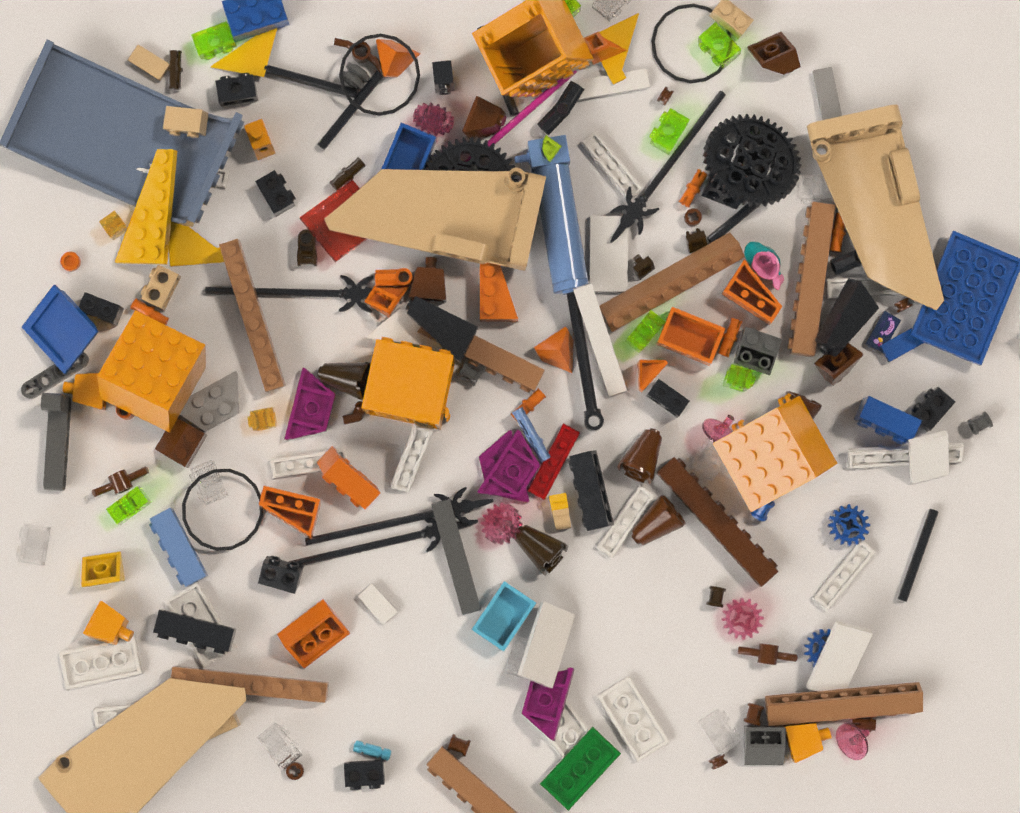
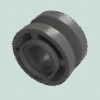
[343,62,370,91]

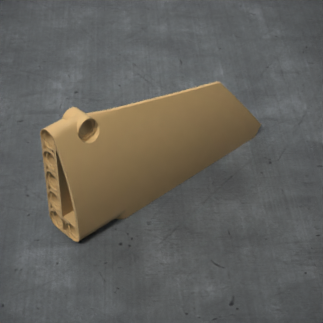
[807,104,944,310]
[324,168,546,271]
[39,678,246,813]

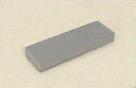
[813,67,842,120]

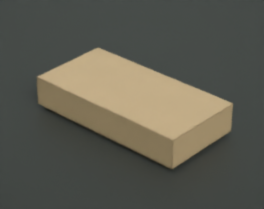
[128,45,170,81]

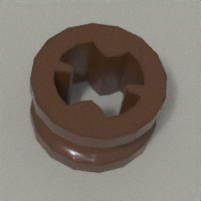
[657,87,674,106]
[684,208,702,227]
[894,298,913,313]
[708,753,728,770]
[286,762,304,780]

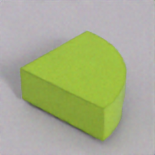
[542,135,562,163]

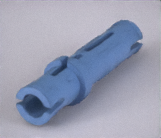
[512,407,551,463]

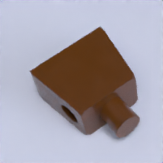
[409,257,446,302]

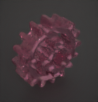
[413,102,454,136]
[481,502,523,545]
[721,598,764,640]

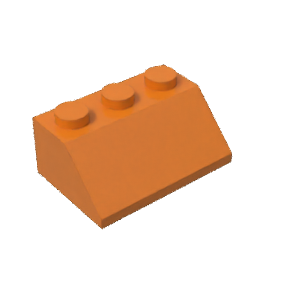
[277,599,350,669]

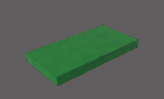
[540,726,621,811]

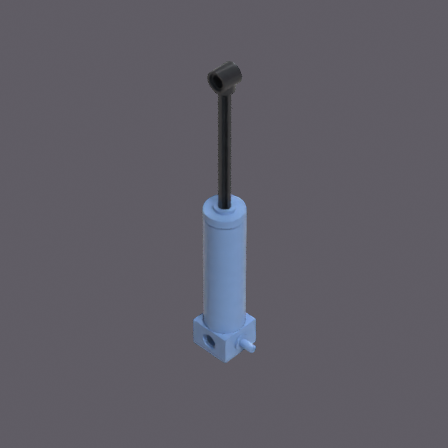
[514,135,604,431]

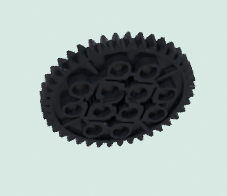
[703,114,802,207]
[423,137,519,182]

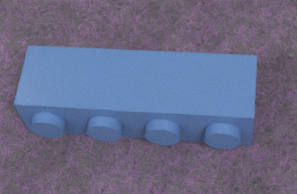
[149,508,208,587]

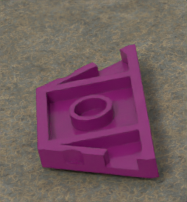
[284,368,336,440]
[477,430,540,498]
[479,430,530,503]
[522,667,574,741]

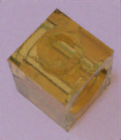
[99,210,128,240]
[247,407,278,431]

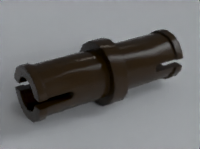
[168,50,183,90]
[329,157,366,191]

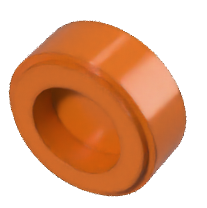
[61,252,81,271]

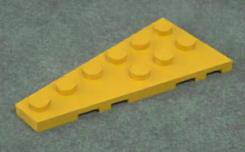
[115,149,177,265]

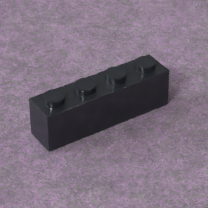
[569,450,614,531]
[153,609,236,654]

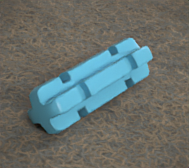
[353,740,391,761]

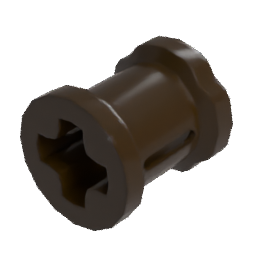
[706,586,726,608]

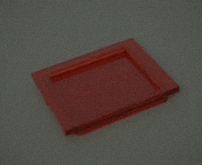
[299,180,367,263]

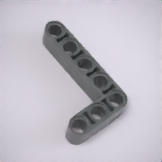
[41,393,71,491]

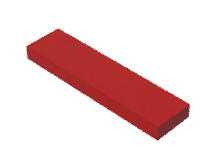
[528,424,580,500]

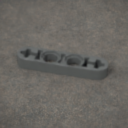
[21,352,89,399]

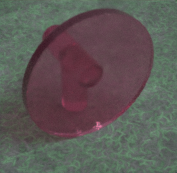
[702,415,734,442]
[836,723,869,760]

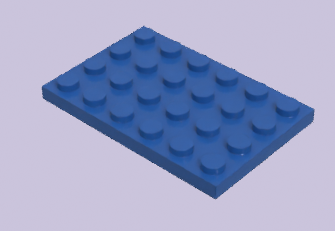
[909,230,1020,366]

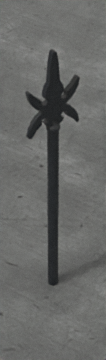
[610,91,726,243]
[205,275,374,313]
[305,487,494,545]
[292,518,478,566]

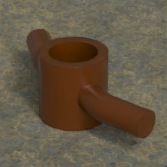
[334,38,382,73]
[92,466,149,497]
[738,643,798,665]

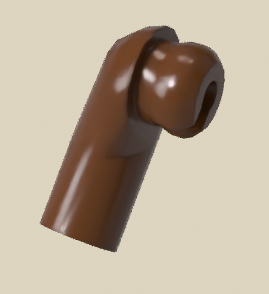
[342,401,365,425]

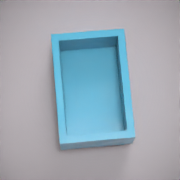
[472,581,536,651]

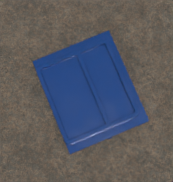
[22,285,99,374]

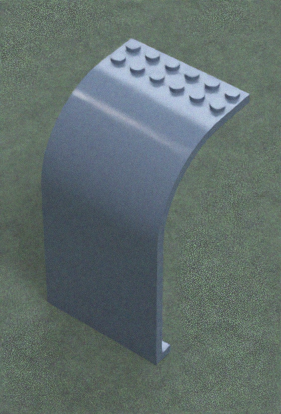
[0,39,244,227]

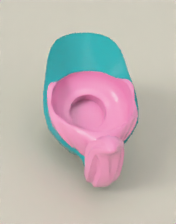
[744,241,784,290]

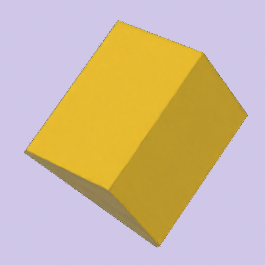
[81,551,125,587]

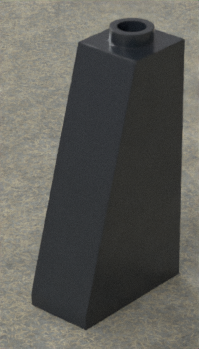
[815,278,879,357]
[406,296,478,363]

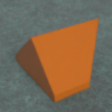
[584,32,627,65]
[376,39,421,78]
[364,286,410,318]
[534,326,574,373]
[637,360,668,393]

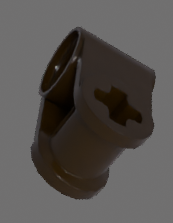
[297,229,317,267]

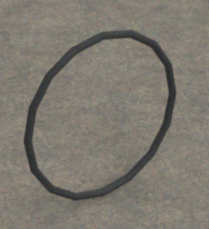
[651,3,732,84]
[339,33,420,116]
[182,469,263,551]

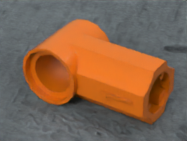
[375,268,413,287]

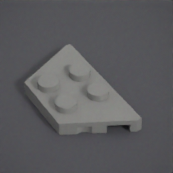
[180,371,239,432]

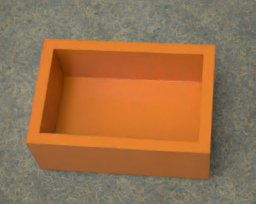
[656,307,726,366]

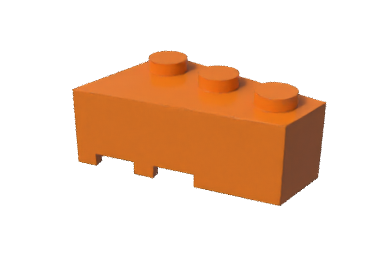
[722,259,782,325]
[480,263,518,322]
[317,446,381,510]
[259,486,321,539]

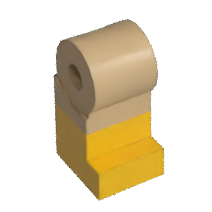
[549,493,571,531]

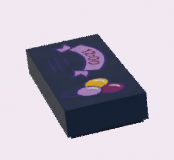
[865,311,901,354]

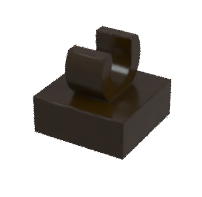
[686,228,707,253]
[632,254,655,280]

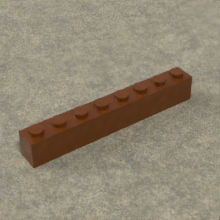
[656,457,779,587]

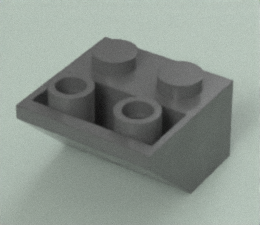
[734,327,782,376]
[744,726,786,765]

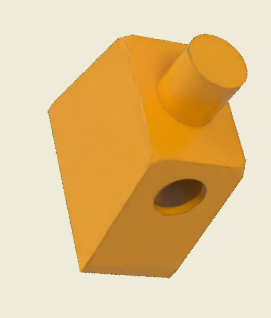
[244,119,276,160]
[63,373,106,410]
[83,600,134,645]
[783,722,832,763]

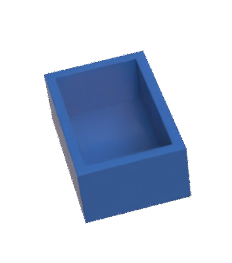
[222,0,290,42]
[381,123,437,170]
[853,396,922,445]

